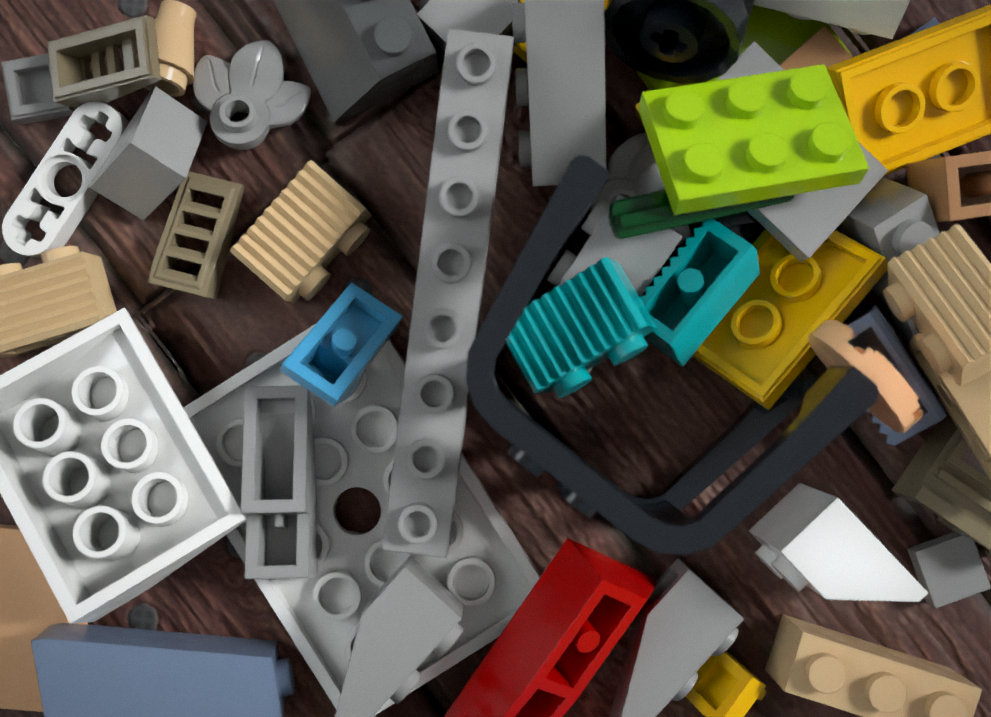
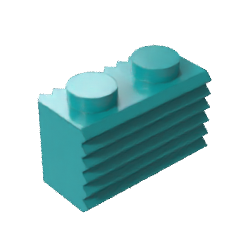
[639,219,761,367]
[506,256,657,398]

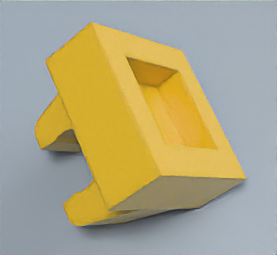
[685,651,766,717]

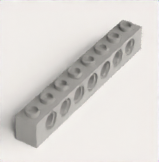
[382,28,514,558]

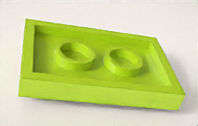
[638,64,870,215]

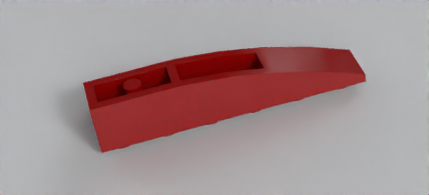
[444,538,658,717]

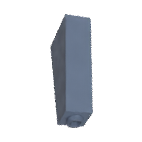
[31,623,295,717]

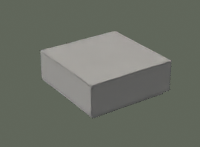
[1,53,76,125]
[907,532,991,609]

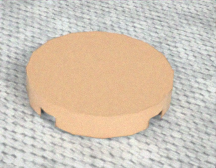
[808,320,922,433]

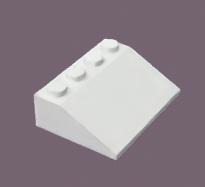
[0,308,248,624]

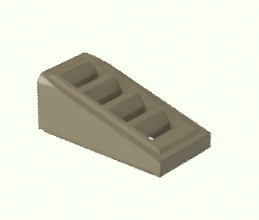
[47,15,161,109]
[148,171,245,300]

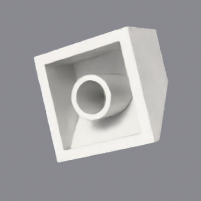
[749,483,928,602]

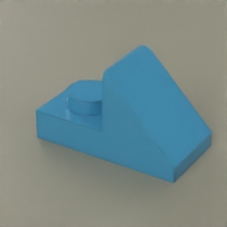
[280,282,403,407]

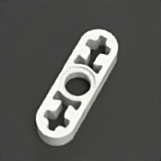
[2,101,129,259]

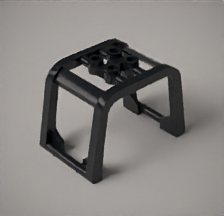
[465,155,879,555]

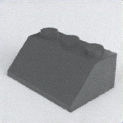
[273,0,440,125]

